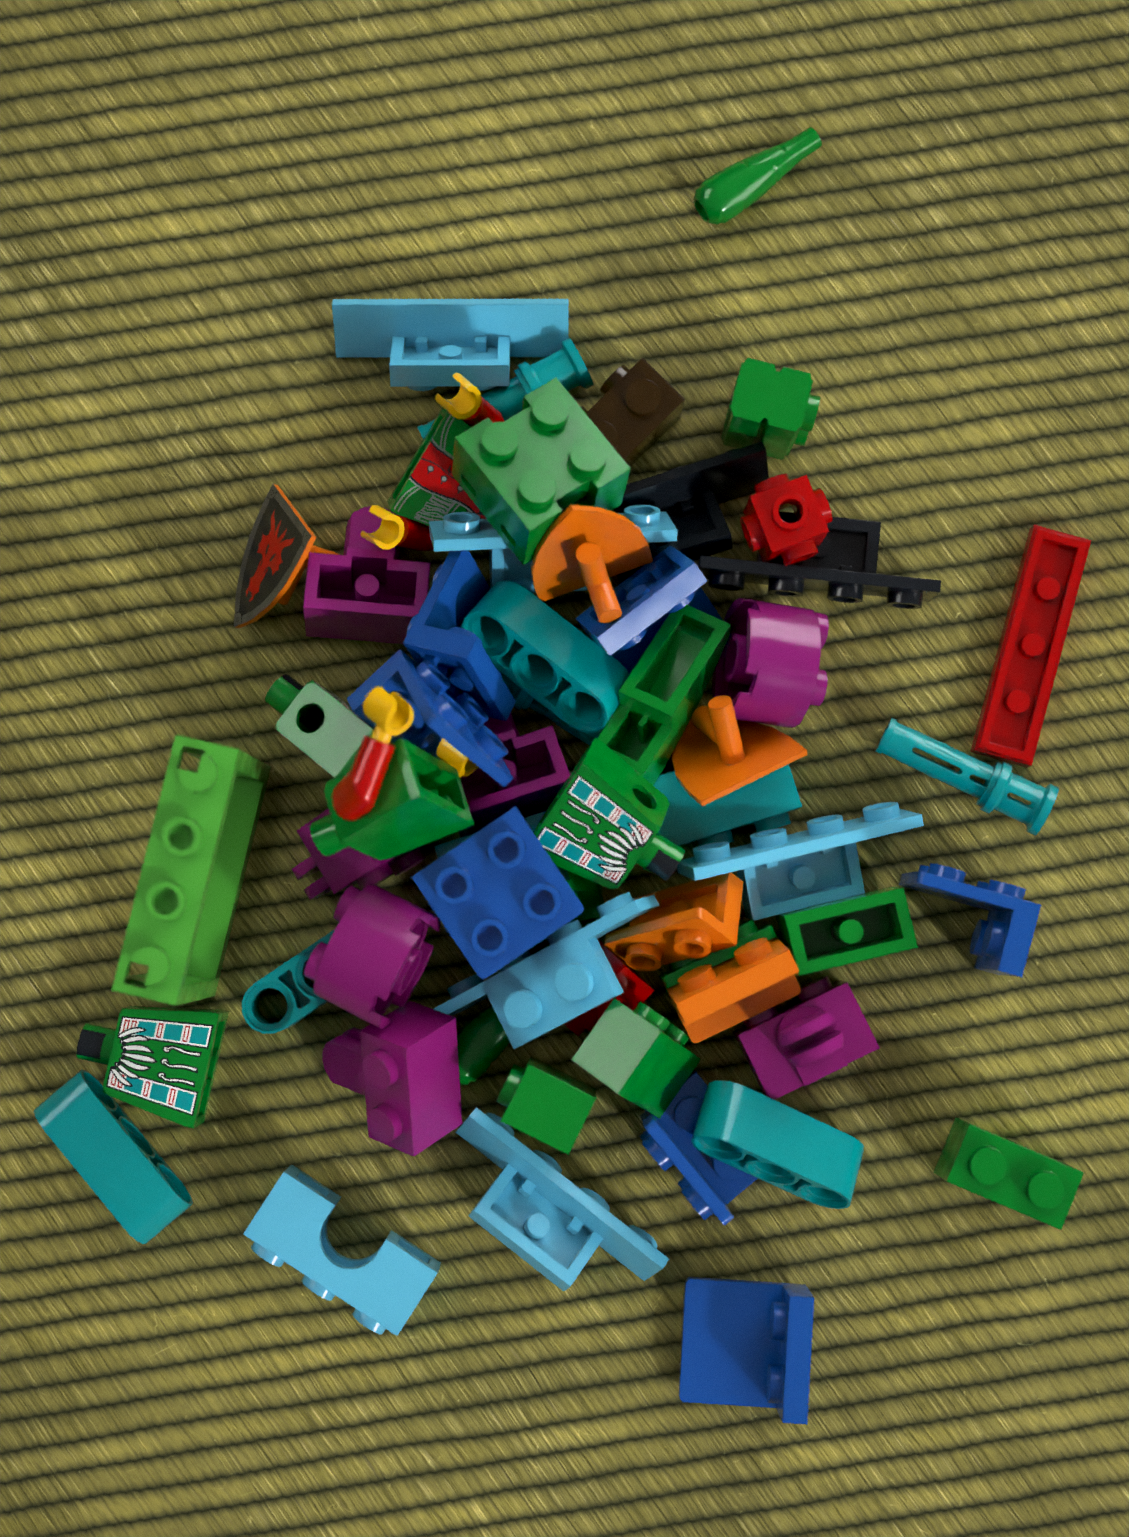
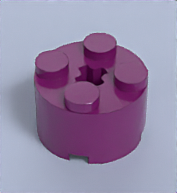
[712,598,829,728]
[304,883,441,1029]

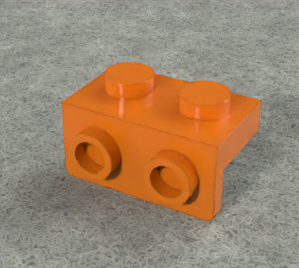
[604,872,743,972]
[666,937,801,1043]

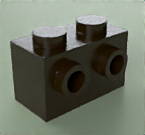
[580,357,685,467]

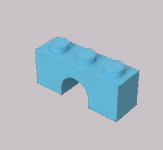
[243,1165,441,1336]

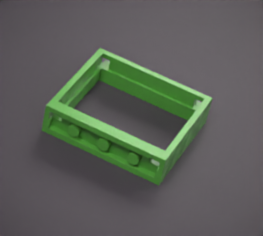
[112,734,271,1006]

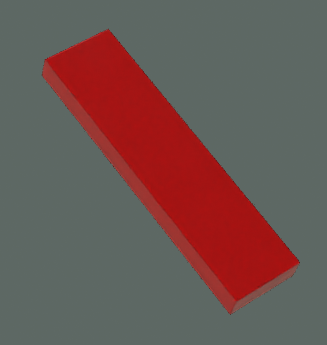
[970,525,1091,768]

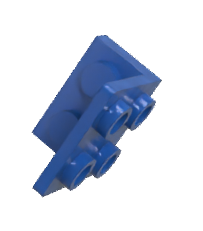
[575,545,731,675]
[403,550,516,721]
[347,649,514,787]
[412,806,584,979]
[899,863,1041,977]
[639,1070,758,1226]
[679,1277,814,1425]

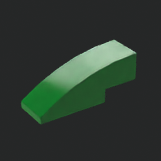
[597,605,731,785]

